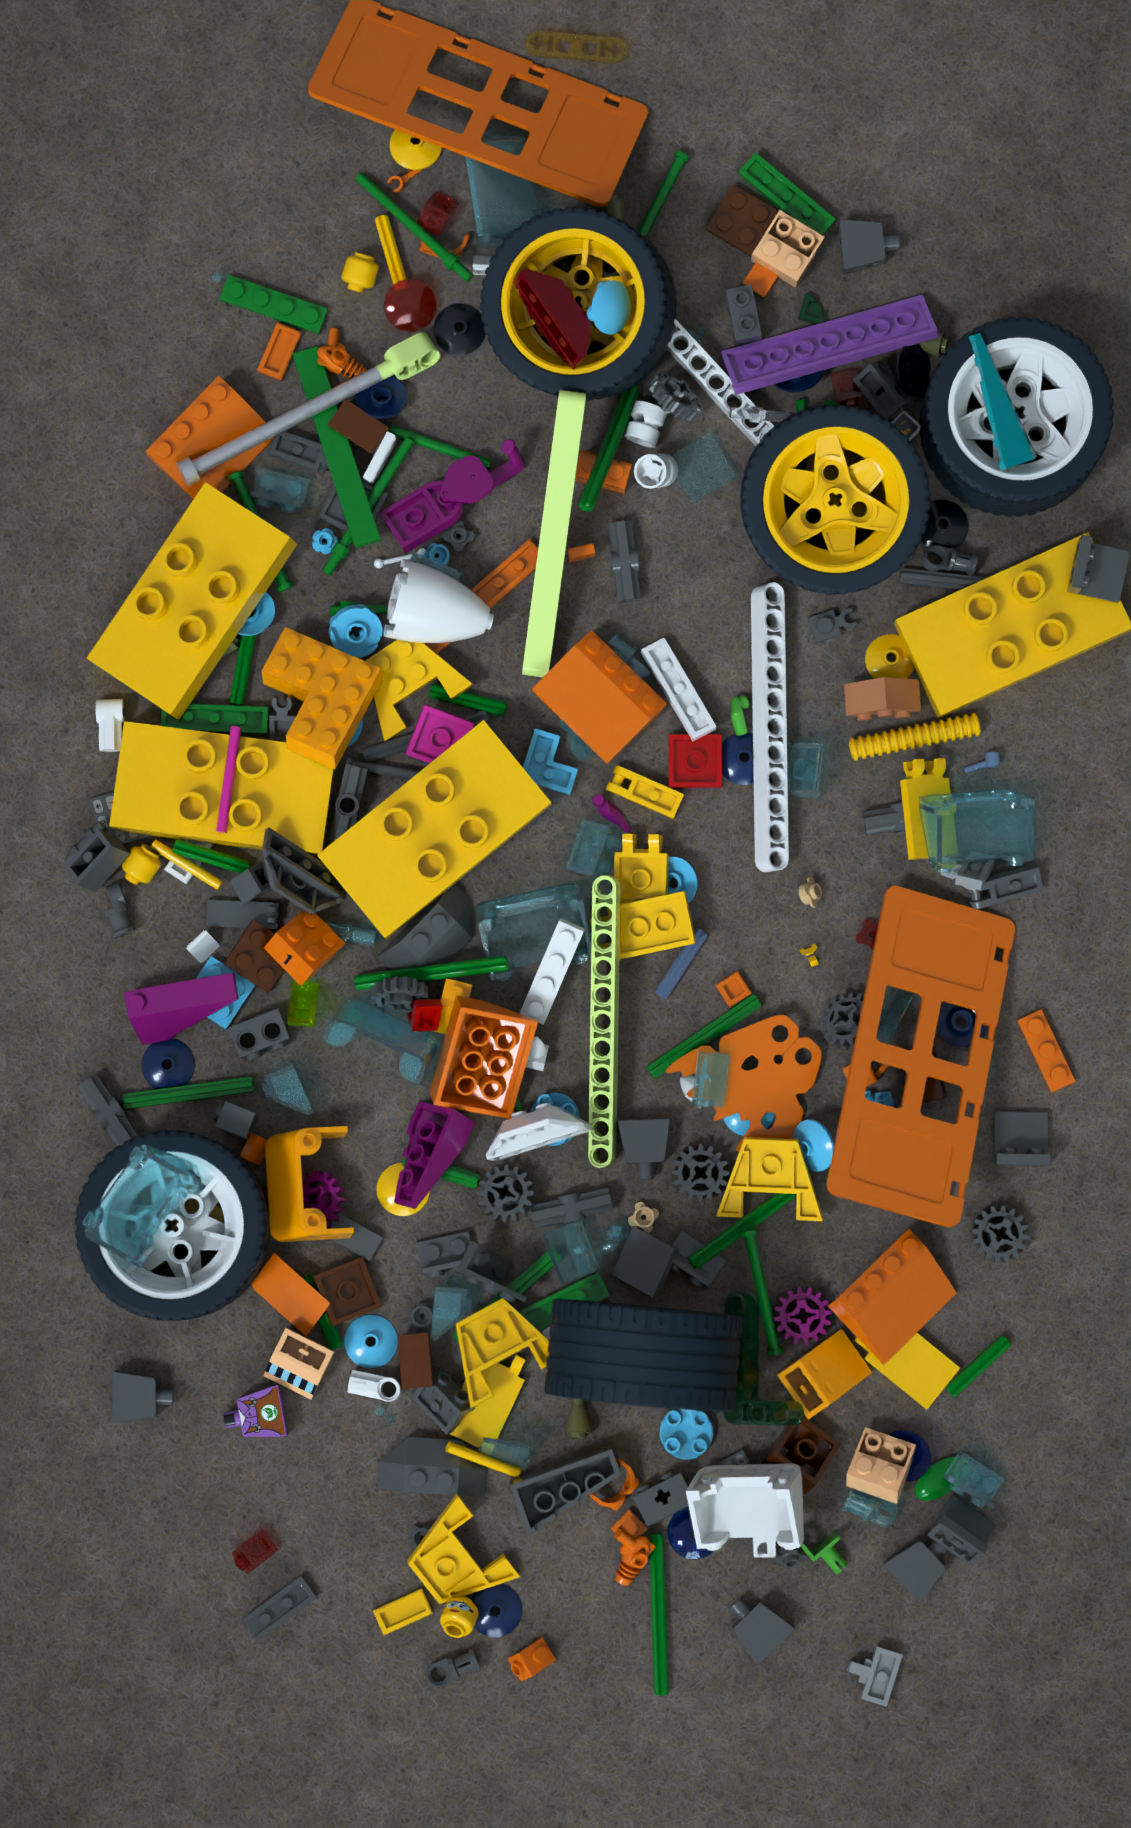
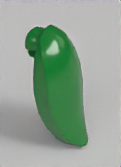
[914,1456,968,1501]

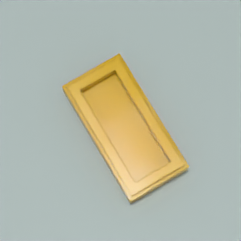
[373,1588,433,1635]

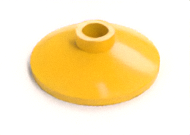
[390,129,442,170]
[865,634,914,679]
[377,1163,430,1216]

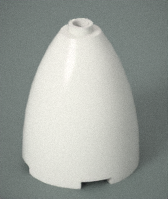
[384,559,494,643]

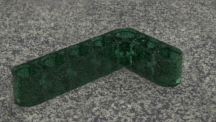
[723,1292,804,1426]

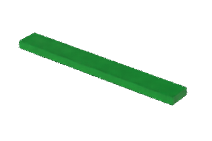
[292,346,380,549]

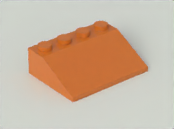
[145,376,274,499]
[531,630,667,764]
[429,995,538,1119]
[828,1229,957,1365]

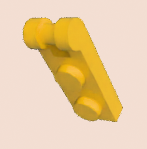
[605,765,684,819]

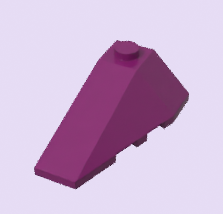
[394,1101,475,1209]

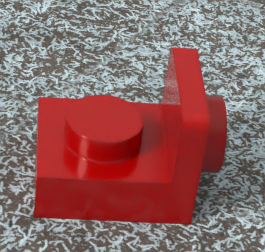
[407,999,442,1032]

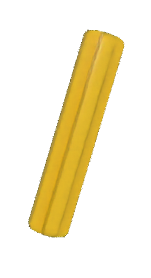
[375,215,408,291]

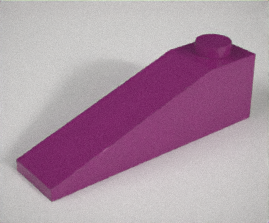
[124,973,239,1045]

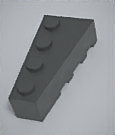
[509,1444,621,1536]

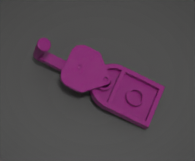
[379,439,525,554]

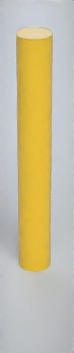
[150,839,223,890]
[445,1442,521,1477]

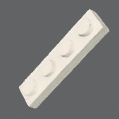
[641,638,717,741]
[520,918,585,1025]

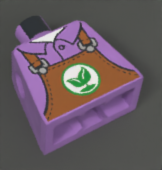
[223,1385,288,1437]

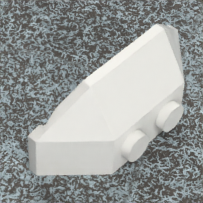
[486,1103,593,1161]

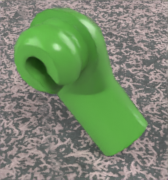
[730,695,749,735]

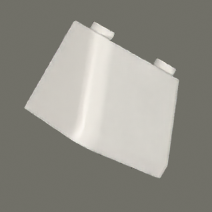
[686,1464,804,1551]

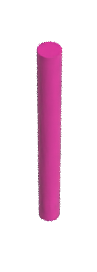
[216,726,241,833]

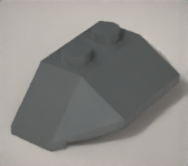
[262,828,346,915]
[377,884,472,971]
[377,1437,487,1496]

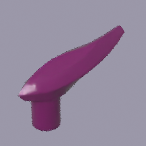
[592,794,631,833]

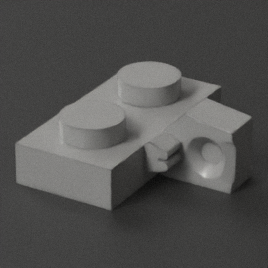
[941,851,996,890]
[847,1646,903,1707]

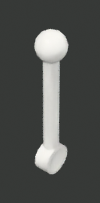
[374,548,427,568]

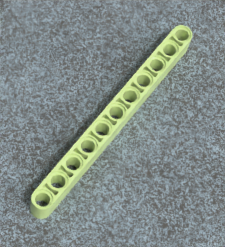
[522,390,586,678]
[588,875,621,1168]

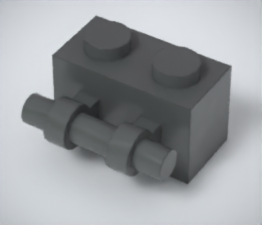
[64,821,130,892]

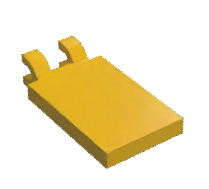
[900,758,957,860]
[614,834,669,905]
[590,891,697,959]
[854,1333,960,1410]
[442,1355,526,1453]

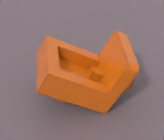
[508,1637,556,1681]

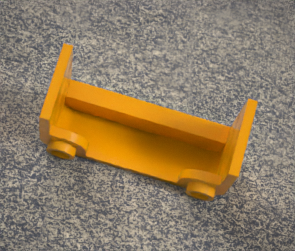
[265,1126,354,1242]

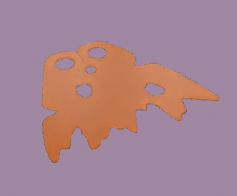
[666,1015,822,1151]

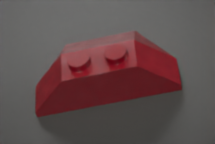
[513,268,591,370]

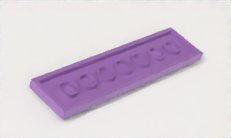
[721,294,938,395]

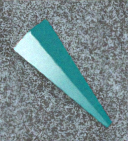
[969,333,1037,471]

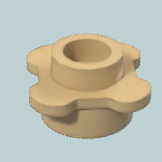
[799,877,822,908]
[628,1202,659,1233]

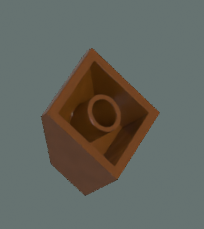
[761,1413,841,1494]

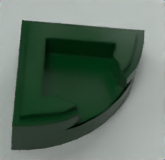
[798,293,824,325]

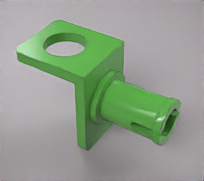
[801,1531,848,1574]

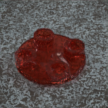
[384,279,437,332]

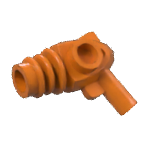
[317,328,368,379]
[614,1529,655,1586]

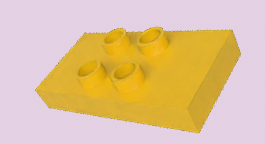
[86,482,298,720]
[894,532,1131,719]
[317,720,551,940]
[109,721,334,858]

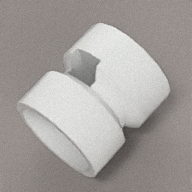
[624,401,667,448]
[634,453,678,489]

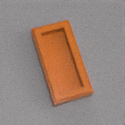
[257,322,302,382]

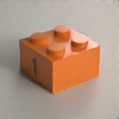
[264,910,346,986]

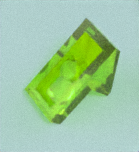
[287,981,319,1027]

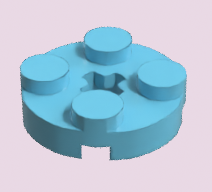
[329,604,383,658]

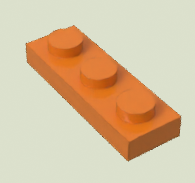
[1017,1009,1076,1093]

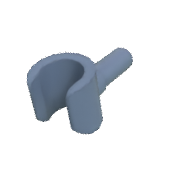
[964,752,1000,773]

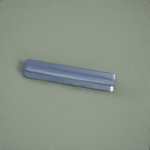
[655,928,707,999]

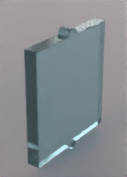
[479,1437,531,1470]

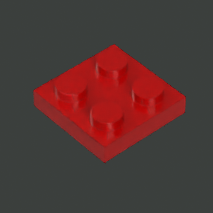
[668,734,722,788]

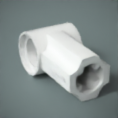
[96,699,124,752]
[348,1370,403,1401]

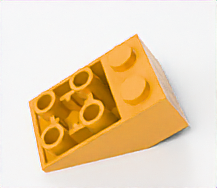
[776,1328,872,1420]

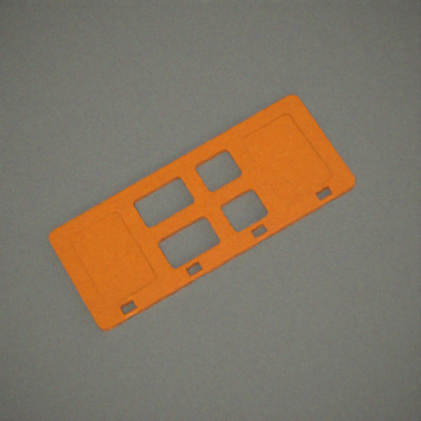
[308,0,648,207]
[827,886,1015,1227]

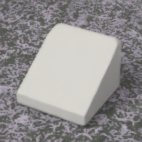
[473,256,492,275]
[186,930,220,963]

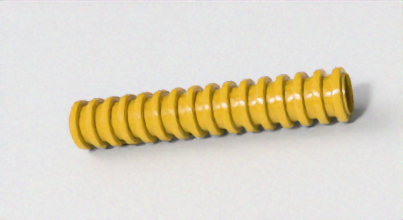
[849,713,981,761]

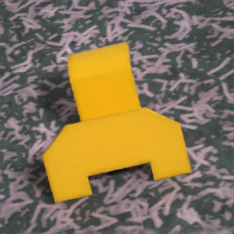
[799,944,818,967]

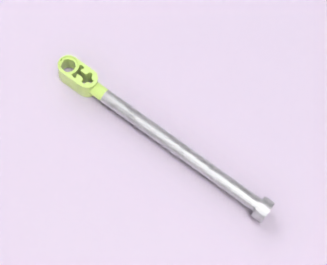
[176,332,440,486]

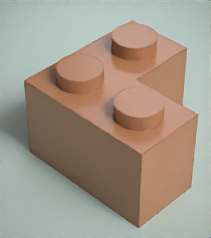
[844,677,921,721]

